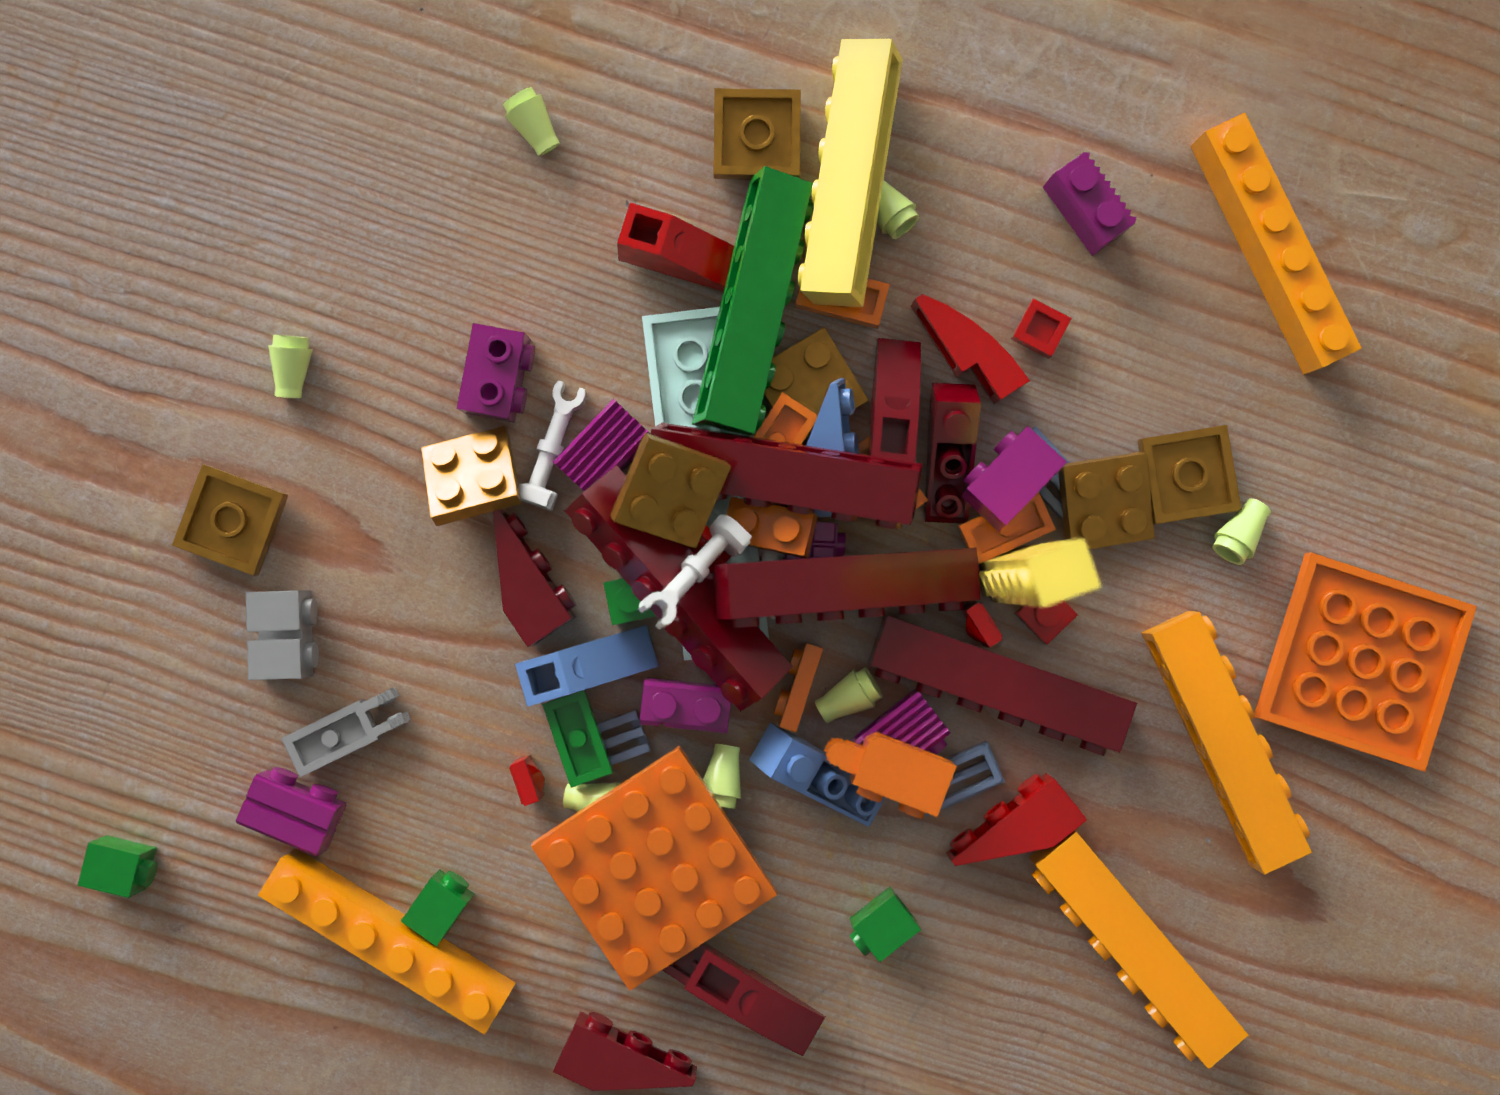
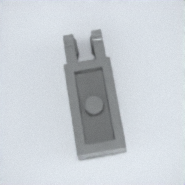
[281,687,411,777]

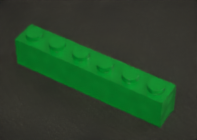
[692,166,814,436]

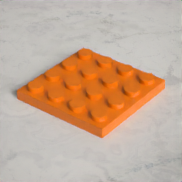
[1254,552,1477,772]
[531,745,777,991]

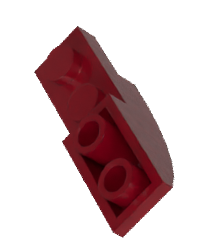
[868,338,921,463]
[662,942,826,1056]

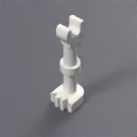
[518,380,586,511]
[638,515,752,629]

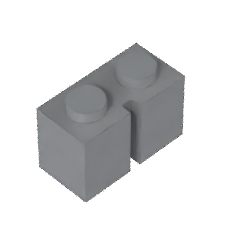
[246,590,319,680]

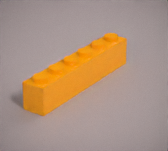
[1190,112,1362,375]
[1141,611,1312,875]
[1028,830,1249,1070]
[257,848,516,1035]

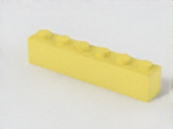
[798,39,903,307]
[979,538,1101,607]

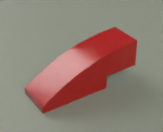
[910,294,1030,404]

